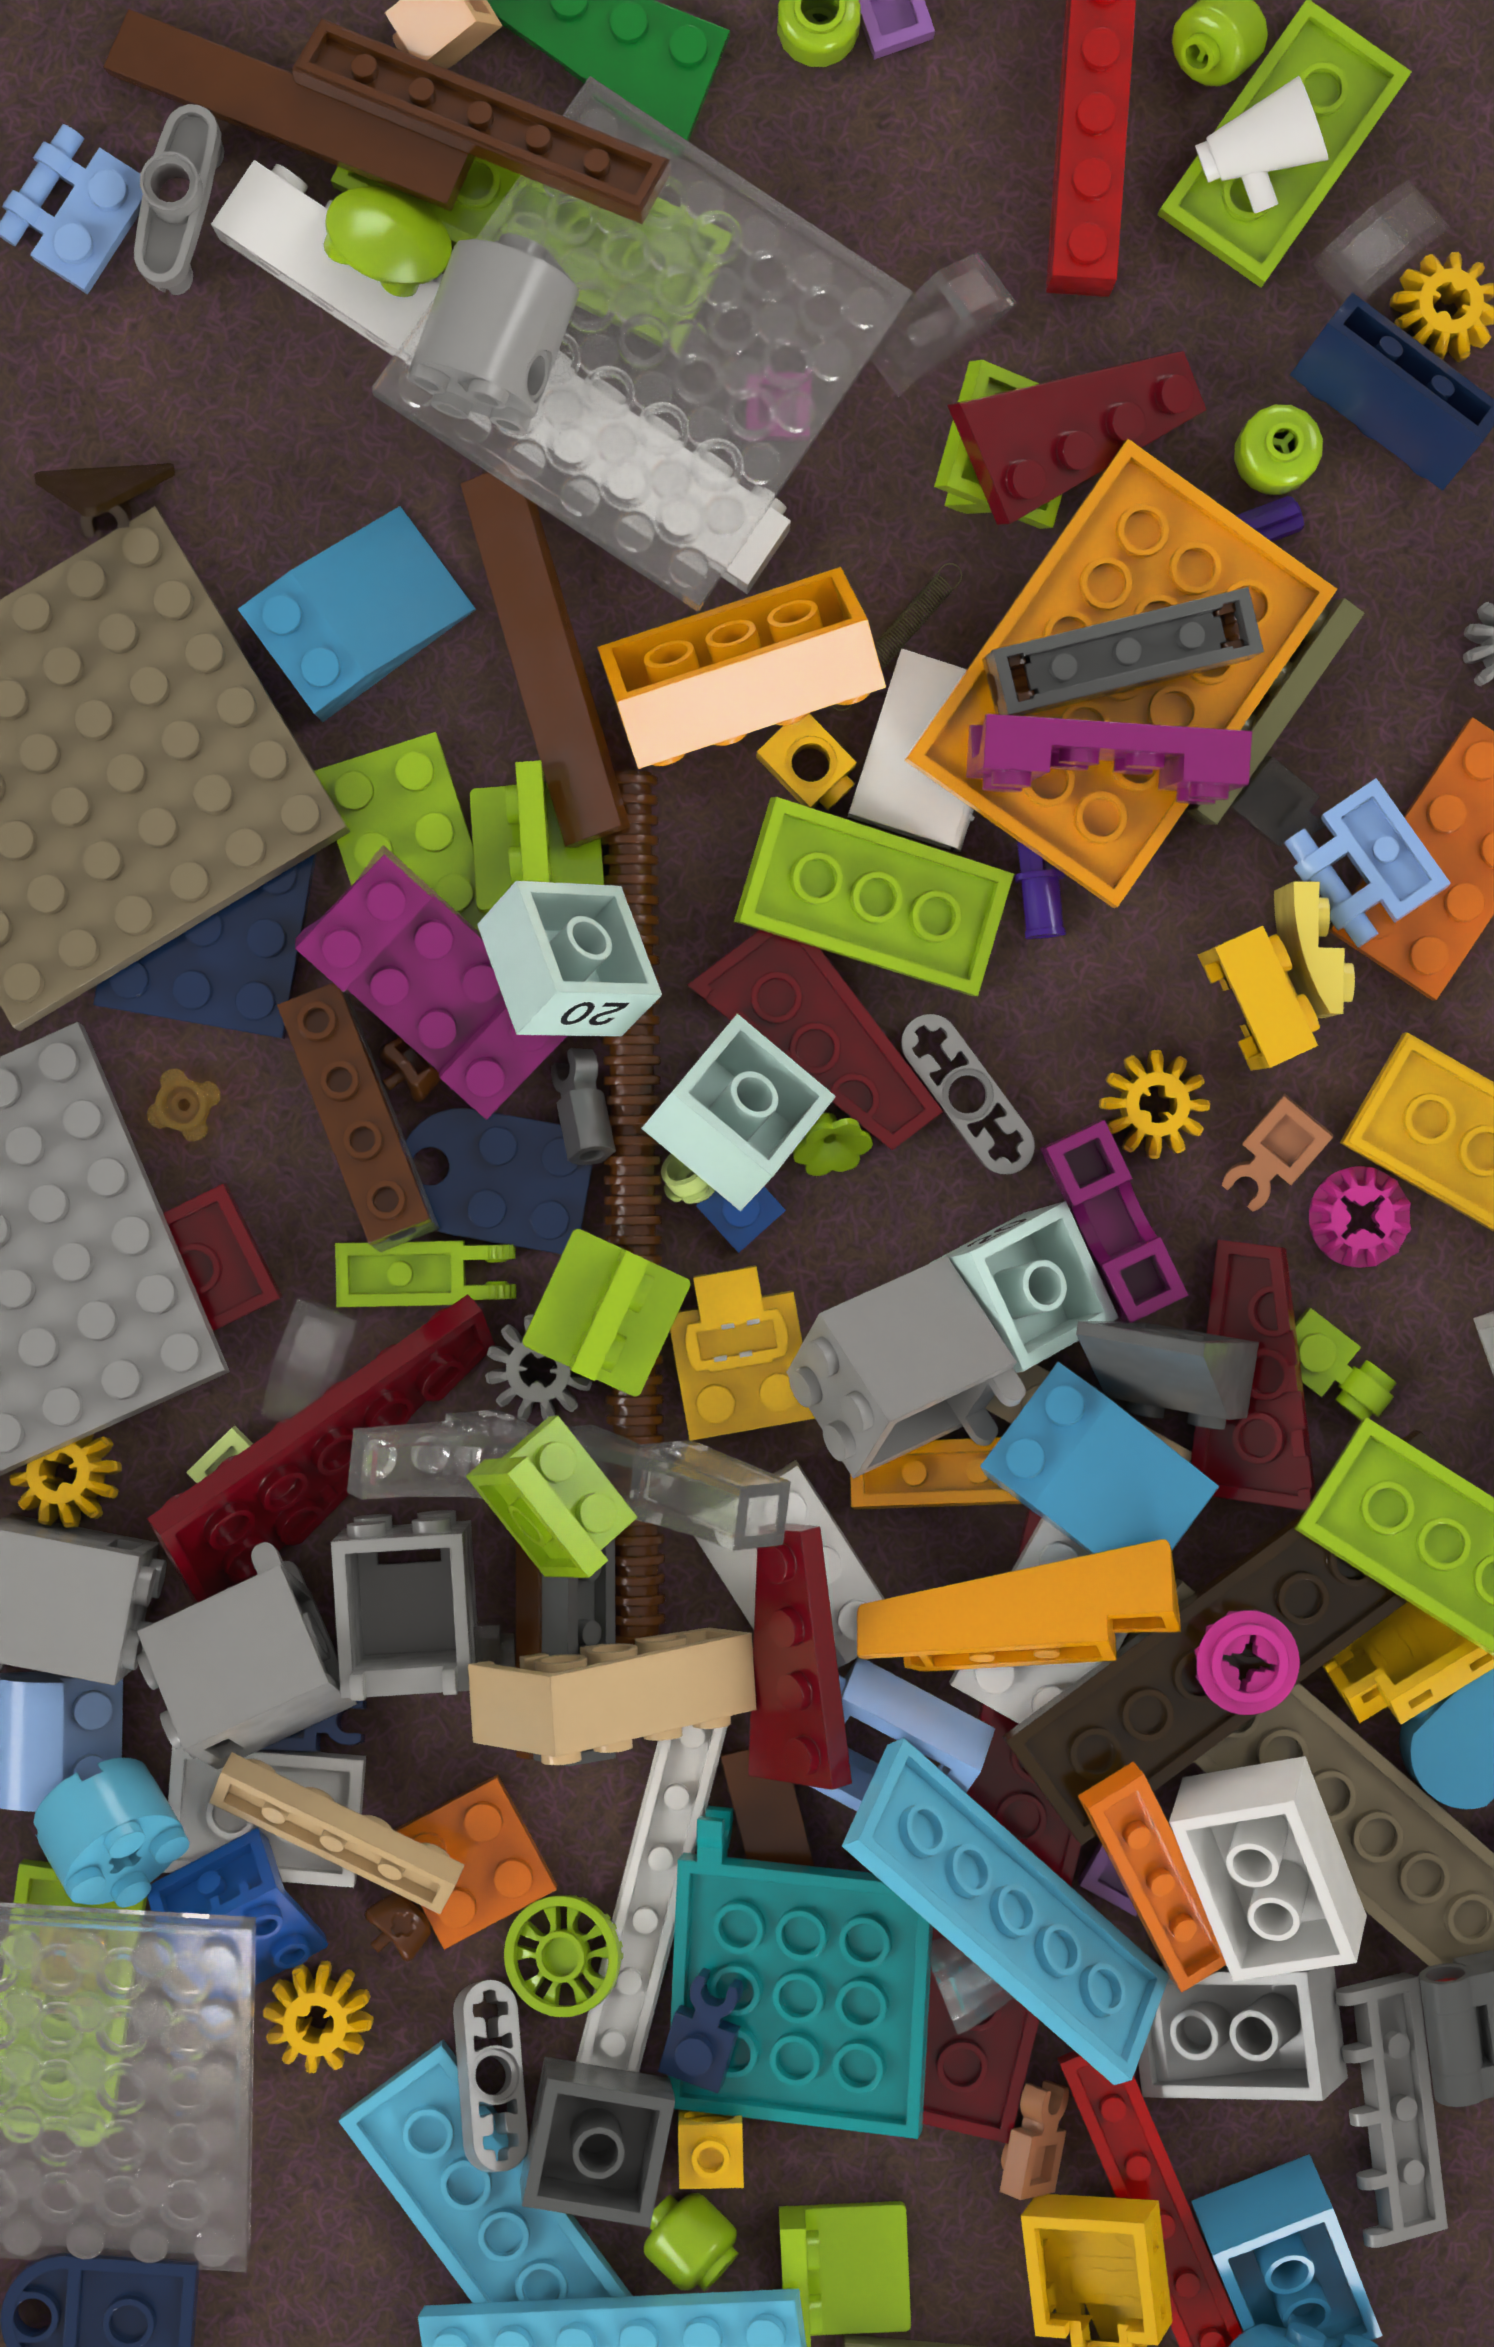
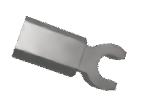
[551,1048,616,1165]

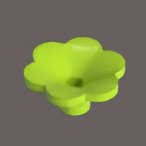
[792,1113,873,1176]

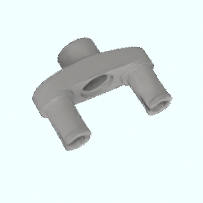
[134,104,224,295]

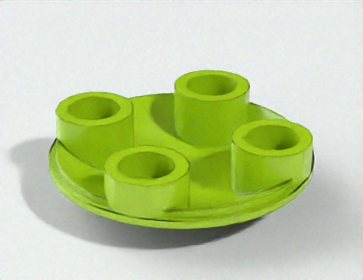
[323,186,452,297]

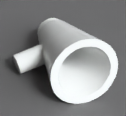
[1195,76,1329,214]

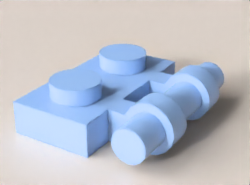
[0,124,143,294]
[1284,778,1451,948]

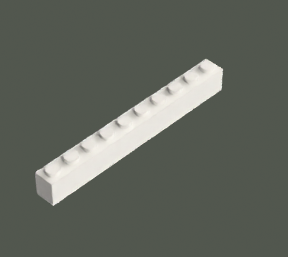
[211,160,791,594]

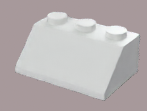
[689,1460,885,1668]

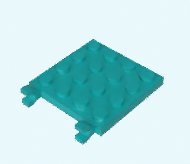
[668,1806,933,2139]

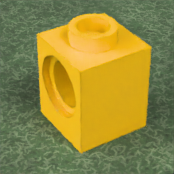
[756,713,857,810]
[678,2109,744,2189]

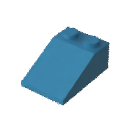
[238,506,476,722]
[980,1362,1219,1554]
[1191,2154,1383,2340]

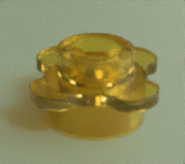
[147,1068,221,1141]

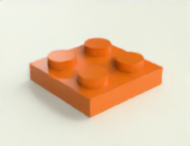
[394,1774,558,1950]

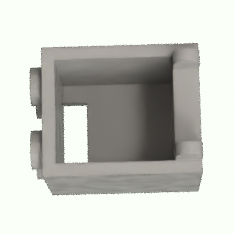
[786,1256,1026,1479]
[331,1510,480,1701]
[0,1514,167,1685]
[137,1542,357,1770]

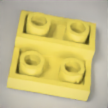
[1274,882,1355,1018]

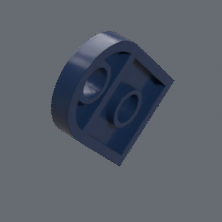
[406,1108,593,1254]
[1,2248,200,2347]

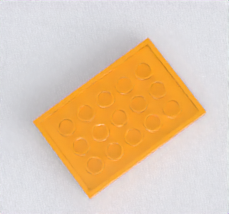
[904,439,1337,908]

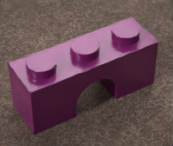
[1040,1120,1188,1323]

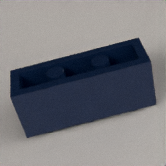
[1290,292,1494,491]

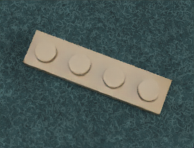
[209,1752,465,1914]

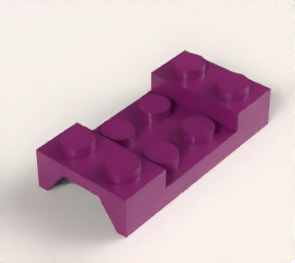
[966,714,1252,805]
[295,845,567,1120]

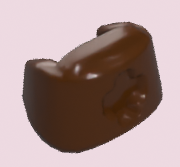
[378,1037,441,1102]
[364,1892,431,1962]

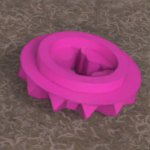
[1309,1166,1411,1268]
[1194,1609,1300,1715]

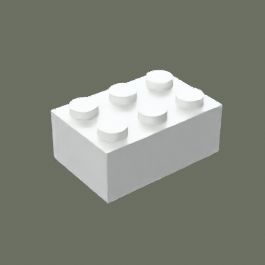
[1169,1756,1367,1981]

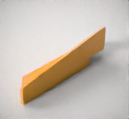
[857,1539,1181,1672]

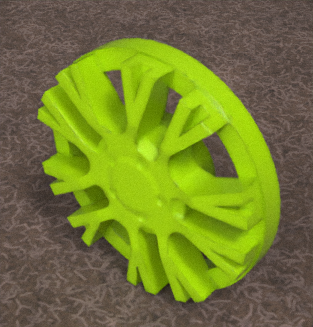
[504,1895,624,2017]

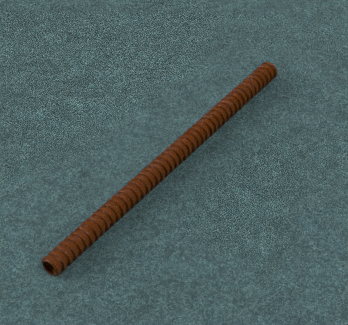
[601,771,666,1645]

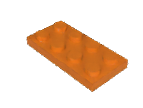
[1329,717,1494,1001]

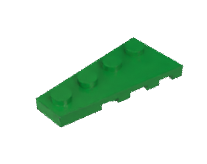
[487,0,730,155]

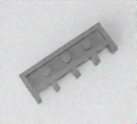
[1335,1972,1448,2248]

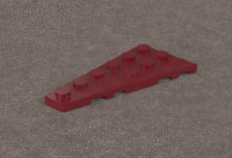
[147,1294,495,1604]

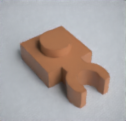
[1222,1094,1333,1212]
[999,2080,1069,2200]

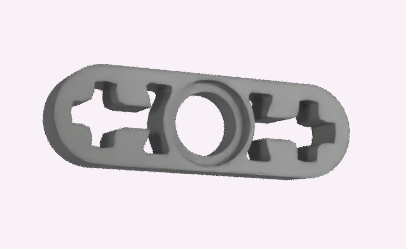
[900,1014,1035,1174]
[453,1980,528,2172]

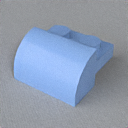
[0,1672,123,1812]

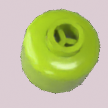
[777,0,861,67]
[1171,0,1268,86]
[1234,404,1323,495]
[644,2193,739,2292]

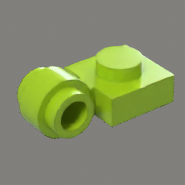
[1295,1307,1397,1421]

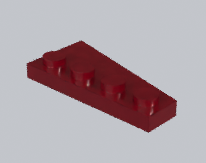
[947,351,1207,525]
[687,930,943,1150]
[1191,1240,1316,1511]
[748,1523,852,1790]

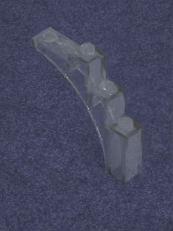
[347,1409,791,1551]

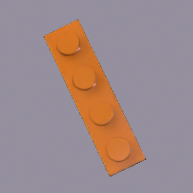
[1078,1762,1226,1993]

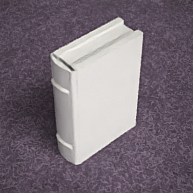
[848,648,975,852]

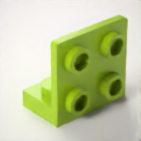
[779,2201,911,2347]

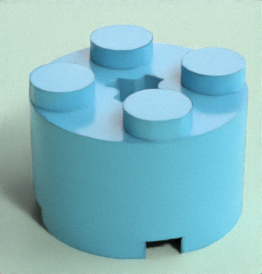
[33,1758,190,1908]

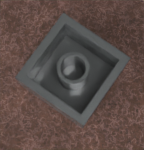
[520,2057,675,2228]

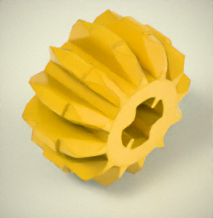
[1390,252,1494,362]
[1099,1050,1210,1159]
[9,1434,122,1528]
[263,1960,374,2074]

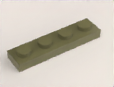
[1184,598,1365,825]

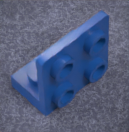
[147,1827,328,2003]

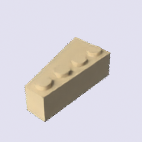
[468,1627,757,1765]

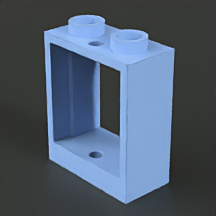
[810,1658,995,1811]

